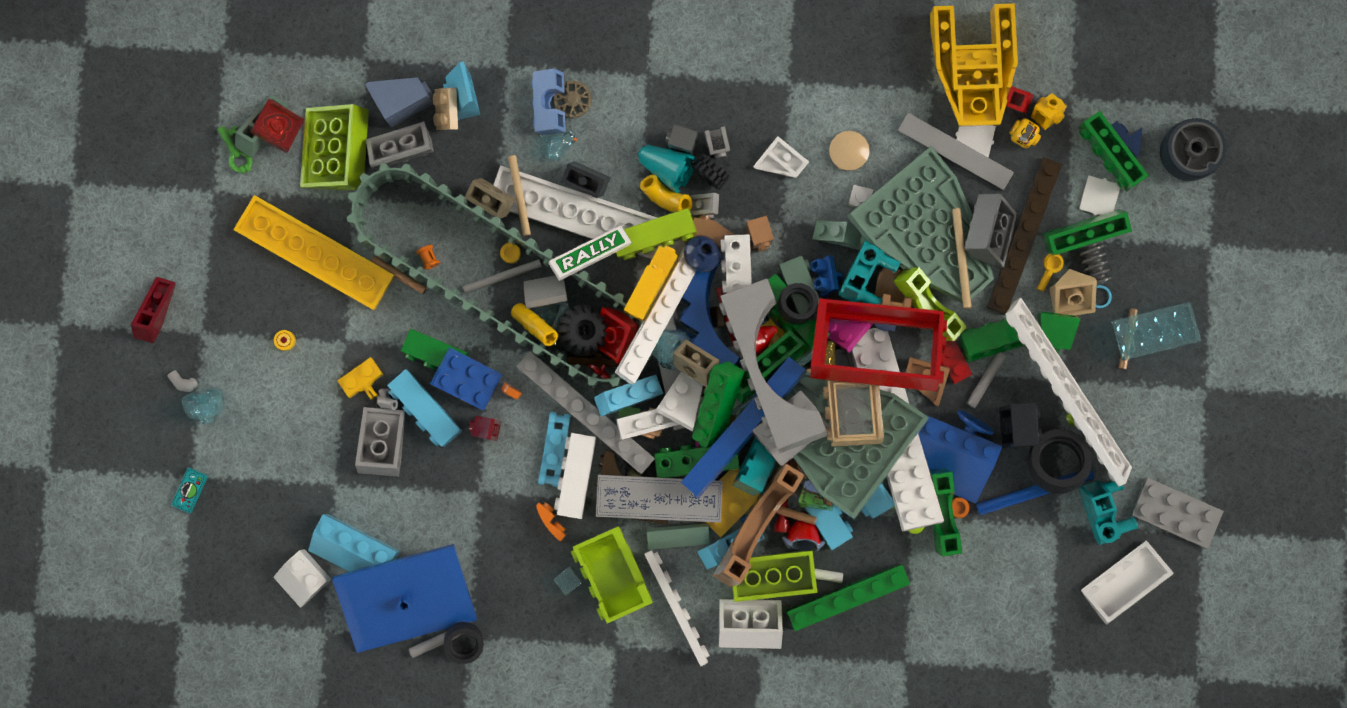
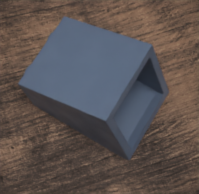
[365,77,433,127]

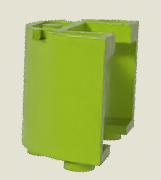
[571,526,653,624]

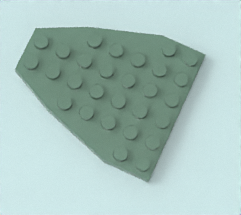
[847,146,994,304]
[784,371,929,520]

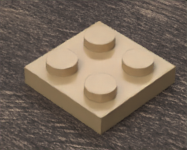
[433,88,458,130]

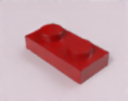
[941,341,973,384]

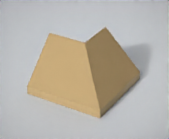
[1049,269,1097,315]

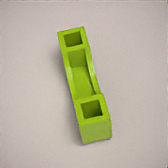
[893,267,967,341]

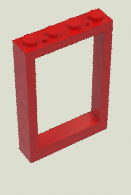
[810,298,948,392]

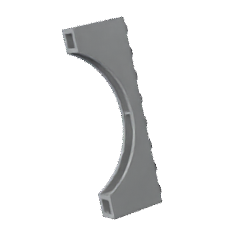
[719,279,827,454]

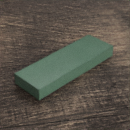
[646,523,710,550]

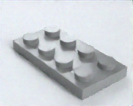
[1130,478,1224,549]

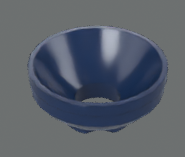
[684,235,721,273]

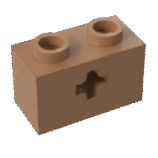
[745,216,774,252]

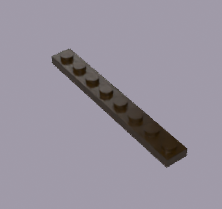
[987,157,1063,315]

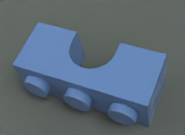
[531,69,566,135]

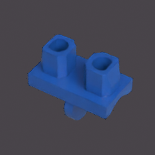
[811,255,843,297]

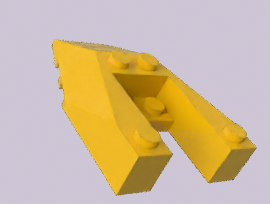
[930,3,1018,127]

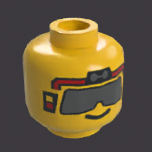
[1009,118,1041,149]

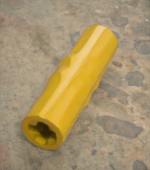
[511,303,558,346]

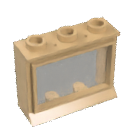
[823,380,884,446]

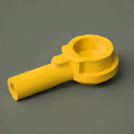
[1036,254,1064,292]

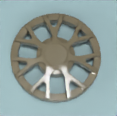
[554,81,592,118]

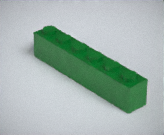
[786,564,910,631]

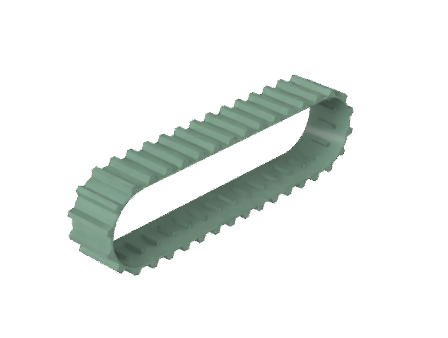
[347,163,652,389]

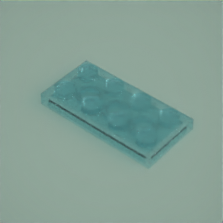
[1112,302,1201,361]

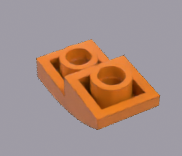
[536,502,567,542]

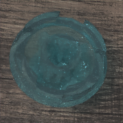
[651,329,690,370]

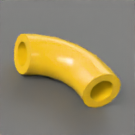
[640,175,692,213]

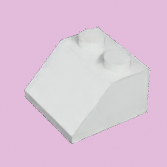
[274,549,332,608]

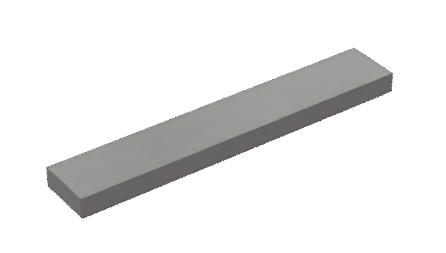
[898,113,1014,190]

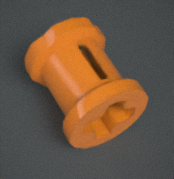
[416,244,441,270]

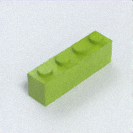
[616,208,698,261]

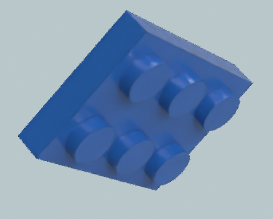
[430,347,503,411]

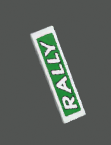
[549,225,631,281]

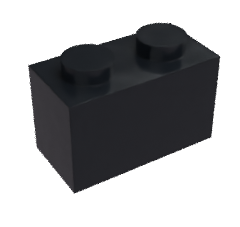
[561,161,611,198]

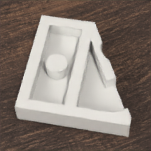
[753,137,809,178]

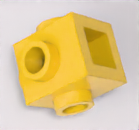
[1031,93,1067,130]

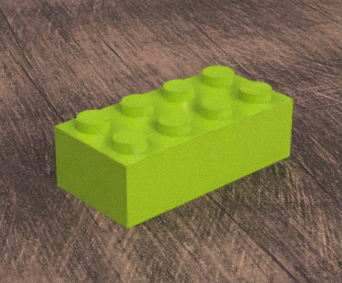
[732,550,817,602]

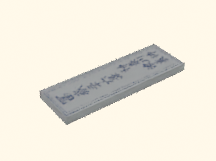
[596,475,723,523]

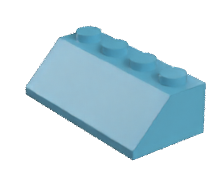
[308,514,400,572]

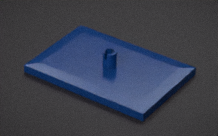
[332,544,477,653]

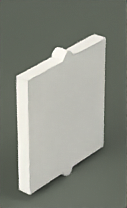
[955,125,996,157]
[1079,176,1120,216]

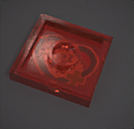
[250,98,305,153]

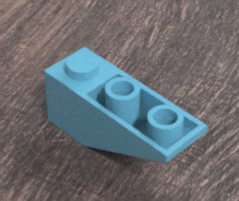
[697,529,765,570]

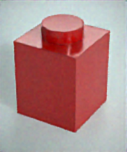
[1006,86,1034,114]

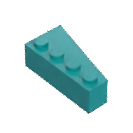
[732,437,775,496]

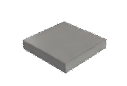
[524,275,567,308]

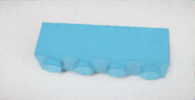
[387,369,462,447]

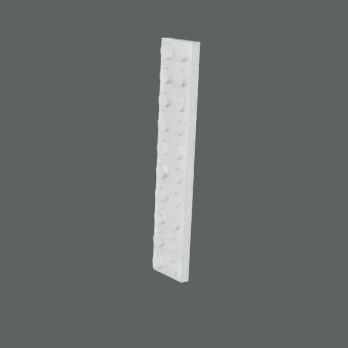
[494,165,689,259]
[1006,298,1132,487]
[850,327,944,532]

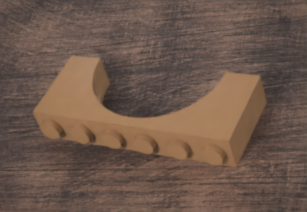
[712,464,804,587]

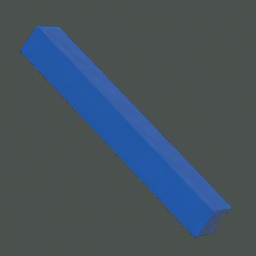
[681,357,807,499]

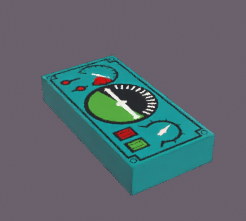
[171,467,208,513]

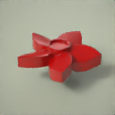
[589,364,610,379]

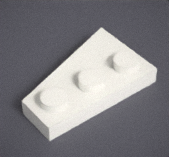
[657,372,703,432]

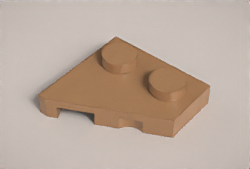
[905,357,950,406]

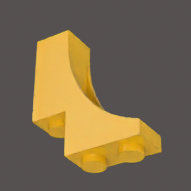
[624,245,678,321]

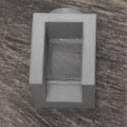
[704,126,730,159]

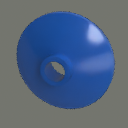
[957,410,994,435]

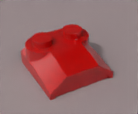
[598,307,639,363]

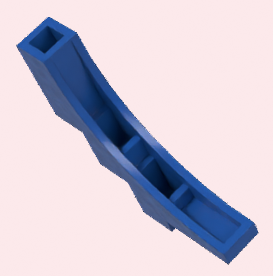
[680,250,742,368]

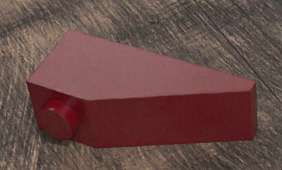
[131,277,176,343]
[469,416,502,441]

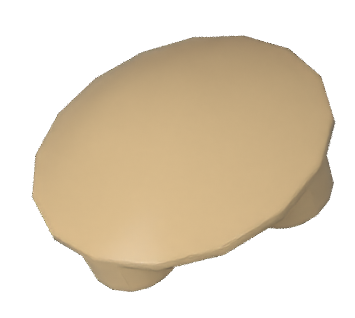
[829,131,869,171]

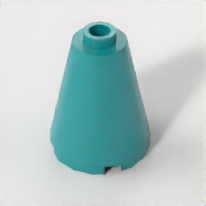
[638,144,696,193]

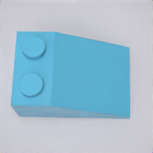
[443,61,480,120]

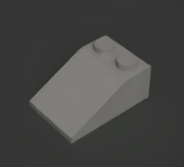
[355,407,405,477]

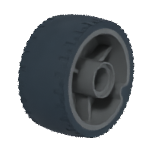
[1160,118,1227,181]

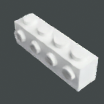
[721,234,751,317]
[554,433,597,519]

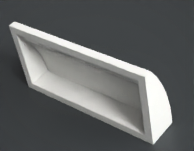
[1081,541,1174,625]

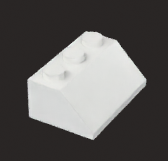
[719,599,783,649]

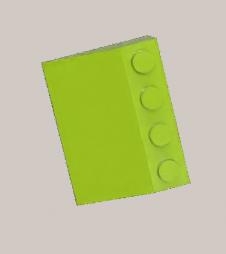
[300,104,369,190]

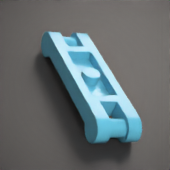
[538,411,571,487]

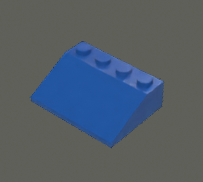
[918,415,1002,504]

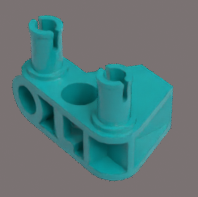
[838,240,901,305]
[1079,480,1138,545]

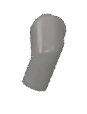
[167,370,198,392]
[377,388,398,410]

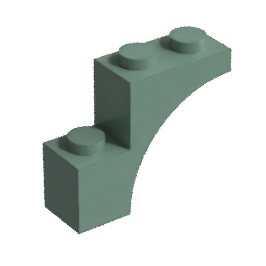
[812,220,876,255]

